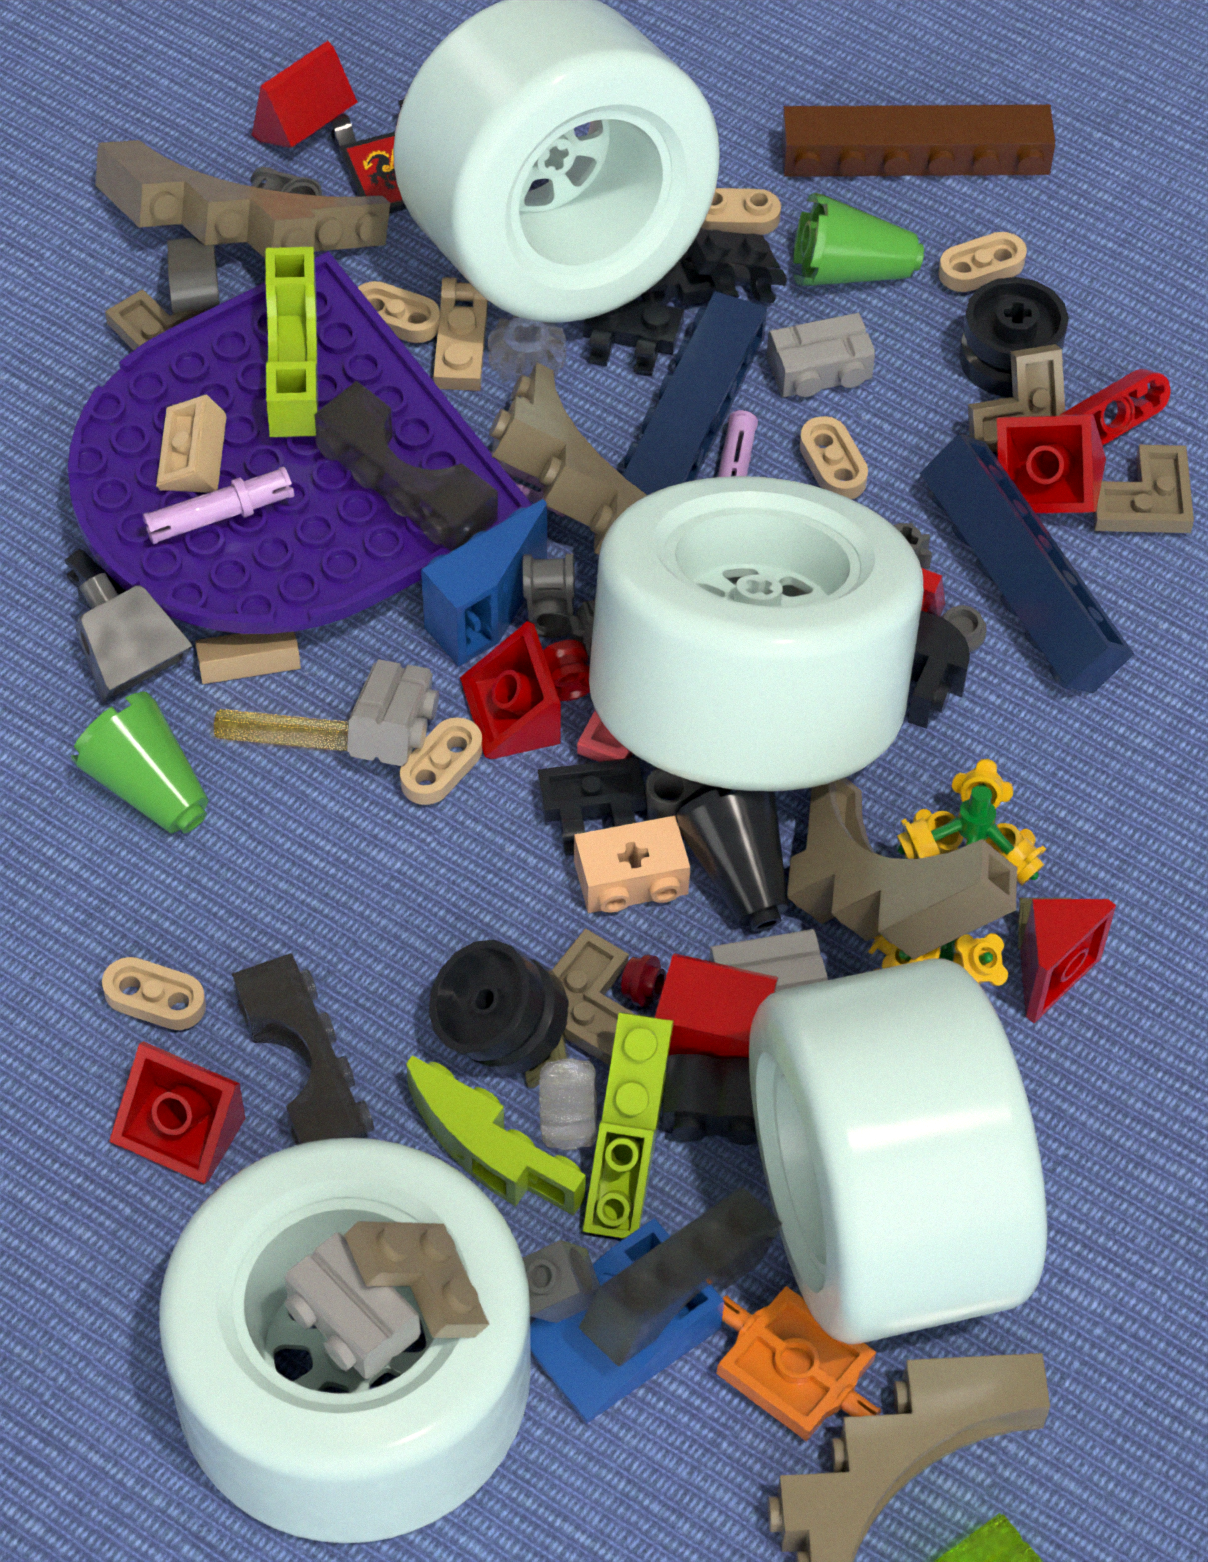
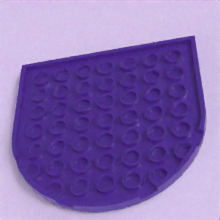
[68,251,532,634]

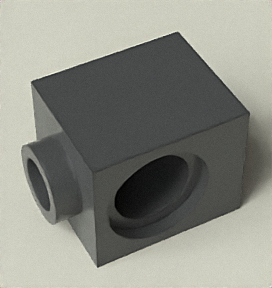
[522,1240,605,1323]

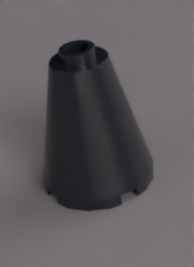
[676,789,788,931]

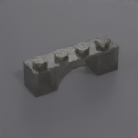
[314,381,498,551]
[232,953,375,1146]
[579,1186,783,1367]

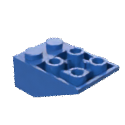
[421,499,547,667]
[530,1218,724,1423]

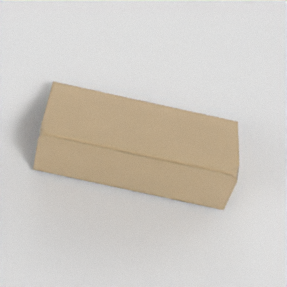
[156,394,226,493]
[195,632,301,684]

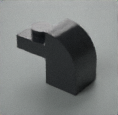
[908,611,970,729]

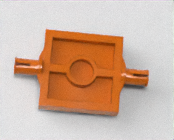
[716,1286,882,1442]

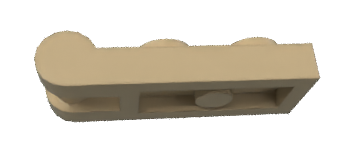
[433,277,489,391]

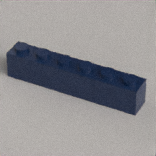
[623,291,767,495]
[920,433,1134,693]

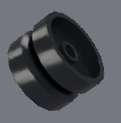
[959,277,1069,398]
[429,939,569,1075]

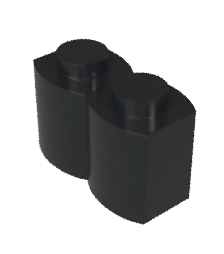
[663,1054,758,1145]

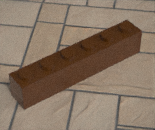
[781,104,1056,177]

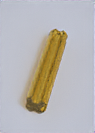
[213,709,349,751]

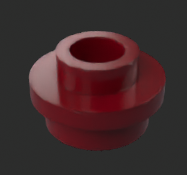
[621,954,666,1008]

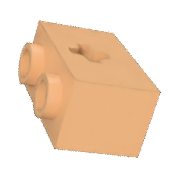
[574,816,690,913]

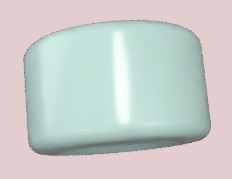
[393,0,720,323]
[589,476,924,791]
[749,958,1047,1344]
[159,1138,531,1543]

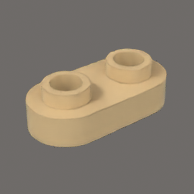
[702,188,781,235]
[939,232,1027,292]
[358,281,440,343]
[799,416,868,499]
[400,717,482,805]
[102,957,206,1030]

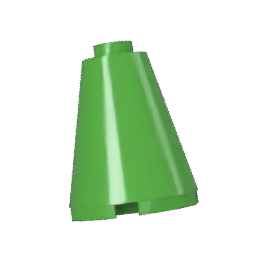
[793,193,924,286]
[71,691,209,834]

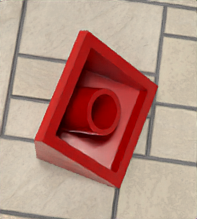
[252,40,358,148]
[997,414,1106,513]
[460,621,561,759]
[1020,899,1116,1023]
[655,953,778,1060]
[109,1041,246,1184]

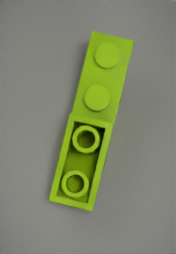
[583,1012,674,1238]
[406,1055,586,1216]

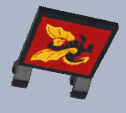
[331,99,407,214]

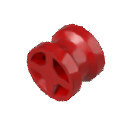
[543,640,590,702]

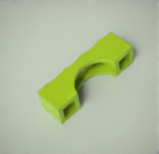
[265,247,319,437]

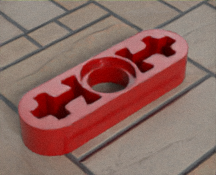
[1060,369,1171,446]

